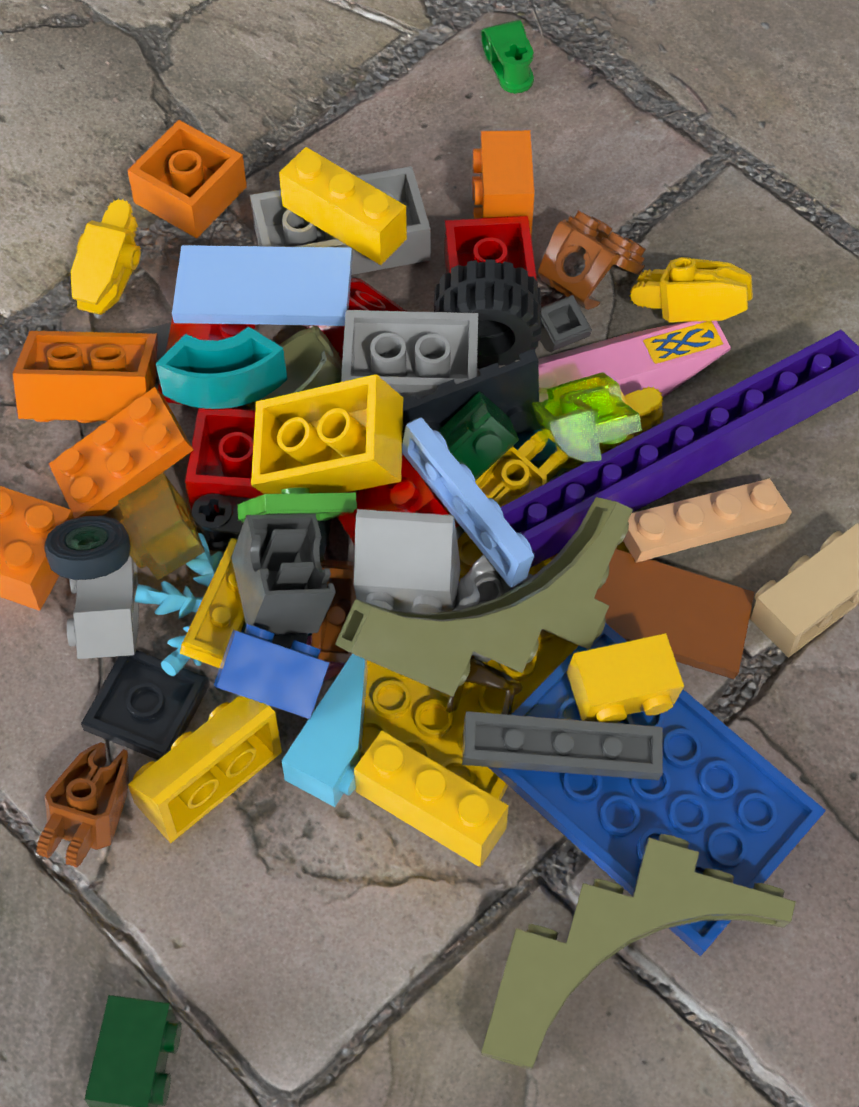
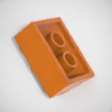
[12,331,158,423]

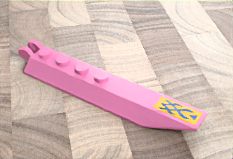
[538,321,731,422]

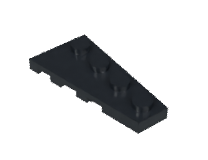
[402,349,540,443]

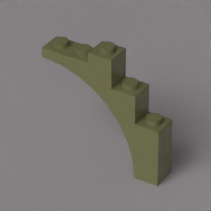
[335,497,633,697]
[481,834,796,1070]

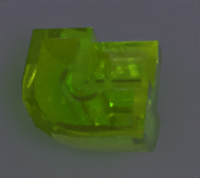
[532,372,642,462]

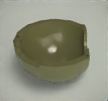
[246,325,342,411]

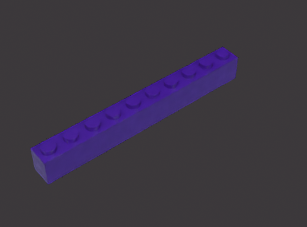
[500,329,859,568]

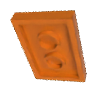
[49,387,194,518]

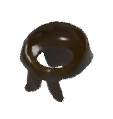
[446,656,523,715]

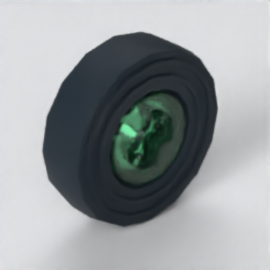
[45,516,131,580]

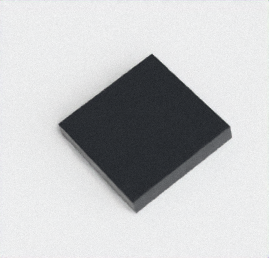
[81,650,210,760]

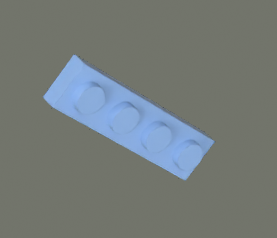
[402,417,534,588]

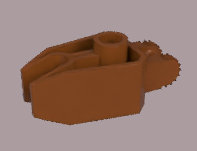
[36,742,129,868]

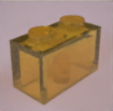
[118,473,205,580]

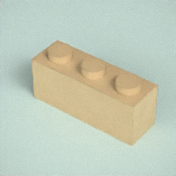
[750,523,859,658]

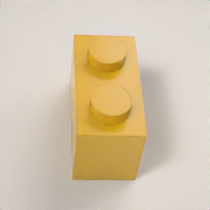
[567,633,684,723]

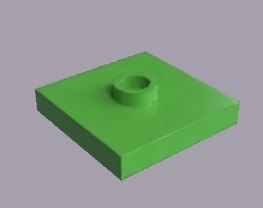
[238,488,357,523]

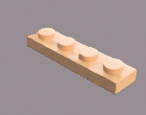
[623,478,792,563]

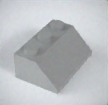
[341,310,478,399]

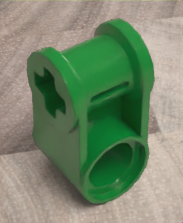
[481,19,534,94]

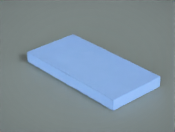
[172,245,353,326]

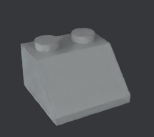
[354,509,461,614]

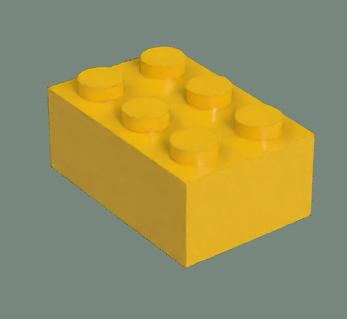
[251,374,403,494]

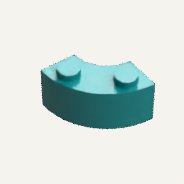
[156,326,288,409]

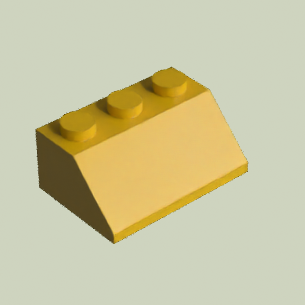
[128,695,282,843]

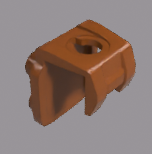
[538,210,646,310]

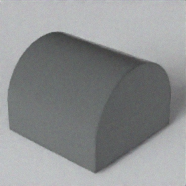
[540,295,592,352]

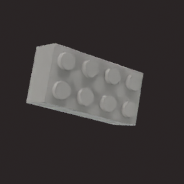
[250,166,431,275]

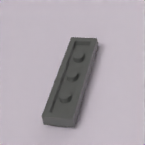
[462,711,663,780]

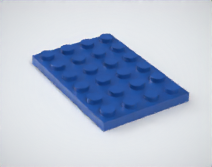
[488,623,826,957]

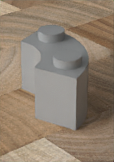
[67,550,139,659]

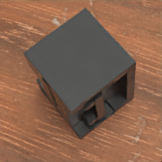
[231,514,336,635]

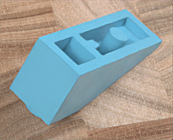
[282,654,368,807]

